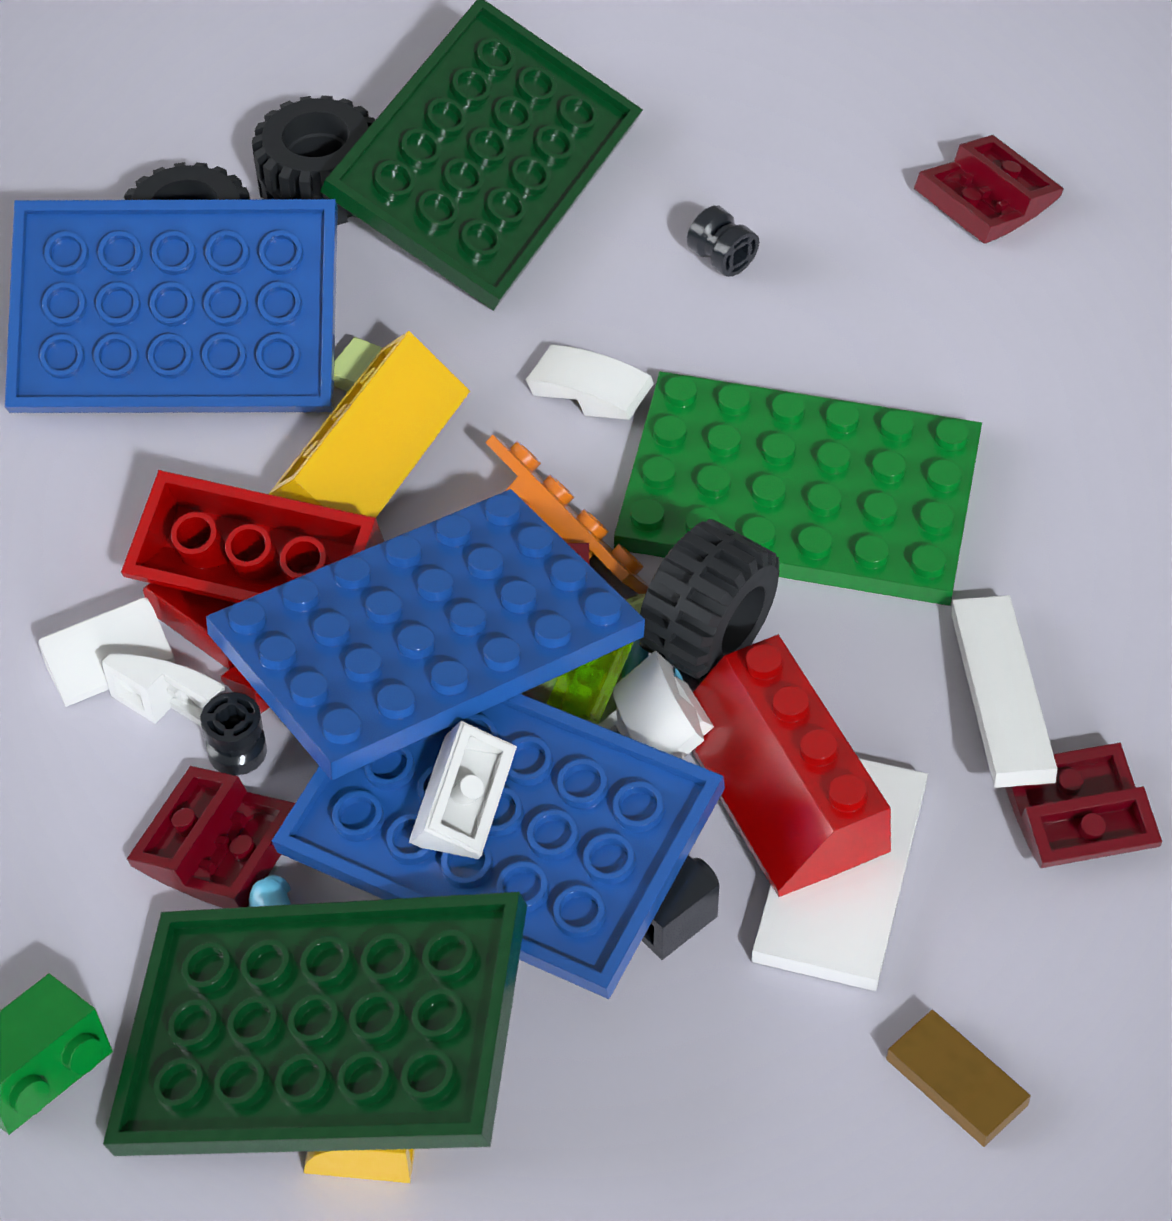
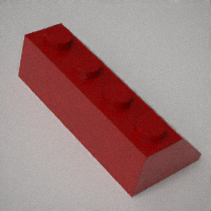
[121,470,385,603]
[692,634,891,897]

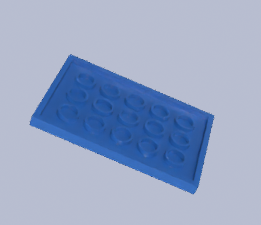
[5,199,338,413]
[206,489,645,780]
[272,694,725,999]

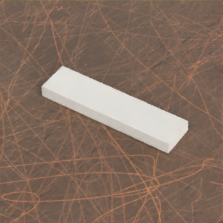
[951,595,1057,788]

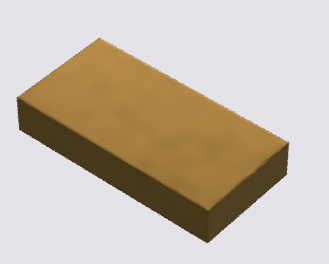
[886,1009,1031,1147]

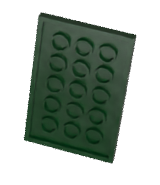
[320,0,643,311]
[103,892,527,1156]

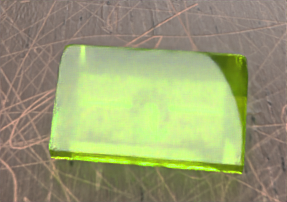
[547,642,634,725]

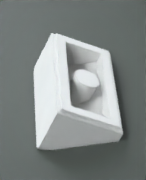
[39,597,175,707]
[409,721,517,859]

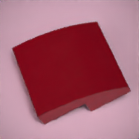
[914,135,1064,244]
[1005,742,1162,868]
[127,766,295,908]

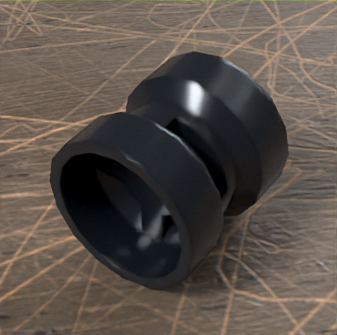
[686,205,760,277]
[200,692,267,776]

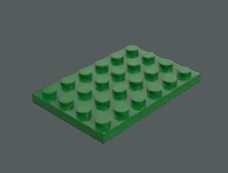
[614,371,982,606]

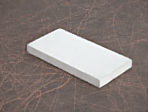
[752,758,928,991]

